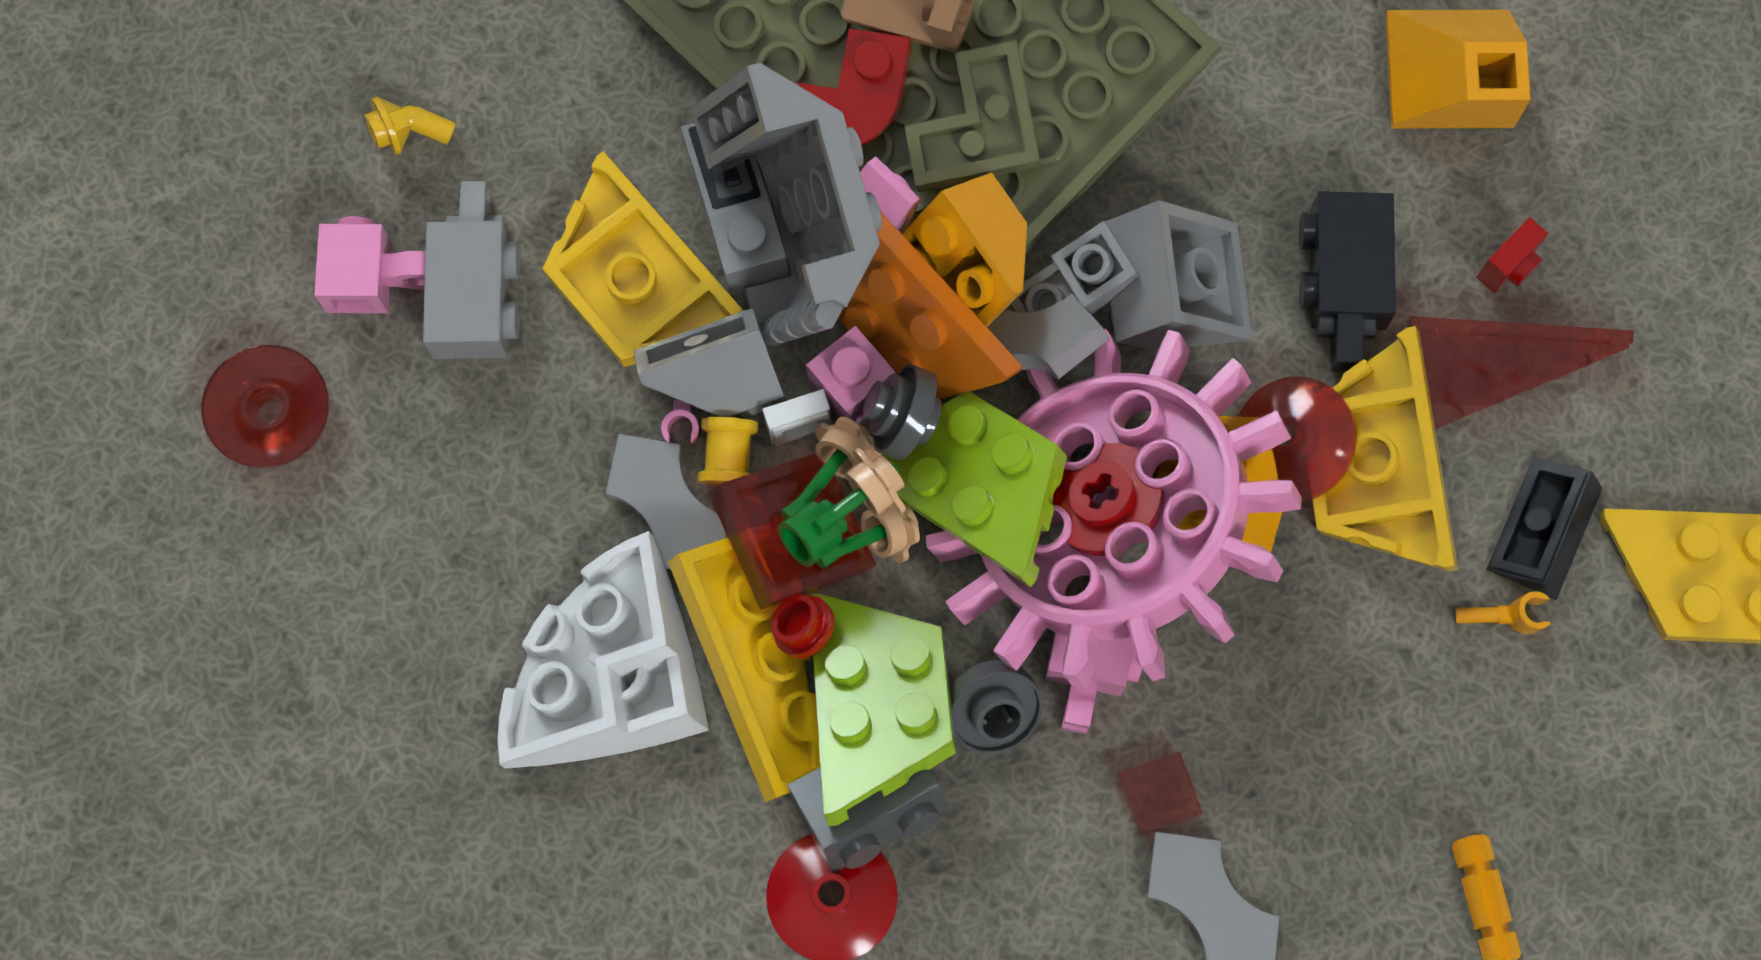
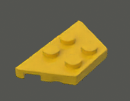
[542,151,744,367]
[1298,326,1458,572]
[1600,508,1761,644]

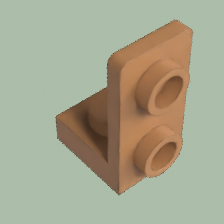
[841,0,976,53]

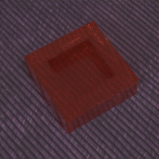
[1117,751,1203,837]

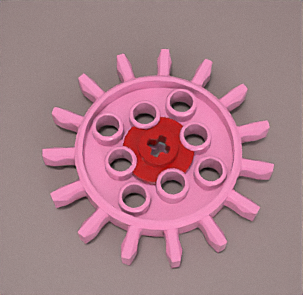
[926,329,1302,690]

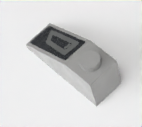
[681,123,789,296]

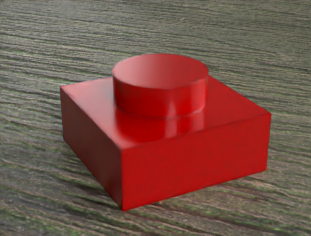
[1476,217,1549,294]

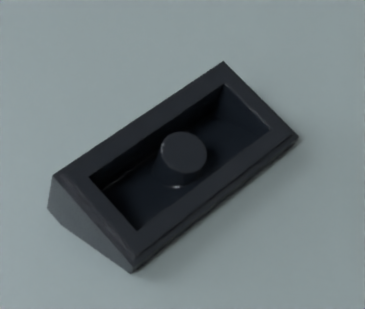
[1487,457,1602,600]

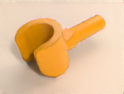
[1455,591,1551,634]

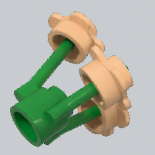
[778,417,920,569]

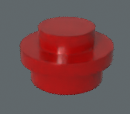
[771,594,835,659]

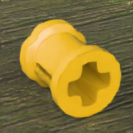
[697,417,759,487]

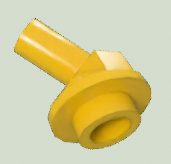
[364,96,456,156]

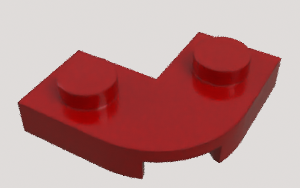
[793,29,913,146]

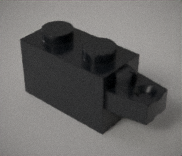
[1299,191,1396,372]

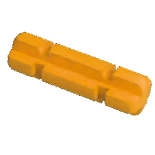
[1452,834,1521,960]

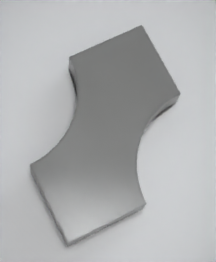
[987,294,1110,379]
[605,433,731,573]
[1146,832,1280,960]

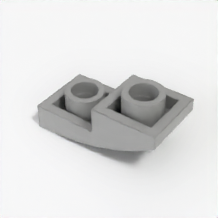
[1011,221,1139,315]

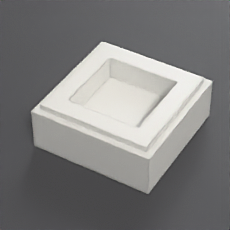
[762,389,832,446]

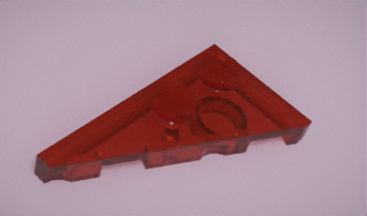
[1407,316,1634,429]

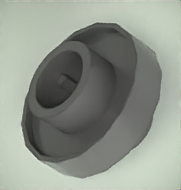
[863,363,941,461]
[950,660,1043,754]

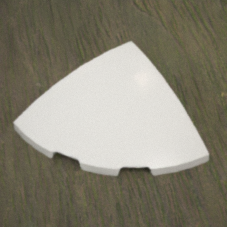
[498,531,709,769]

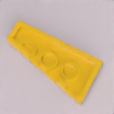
[668,519,821,803]

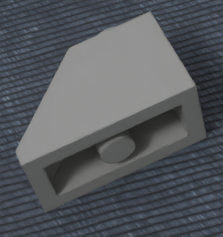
[634,308,784,417]

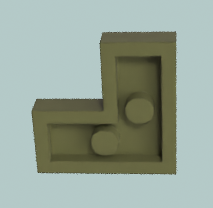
[904,40,1042,192]

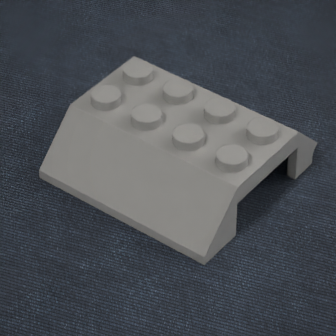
[691,63,882,346]

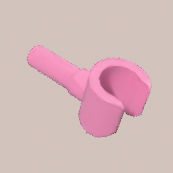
[661,398,701,445]

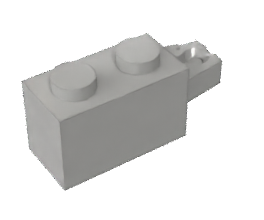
[423,181,521,359]

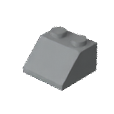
[1105,200,1253,350]

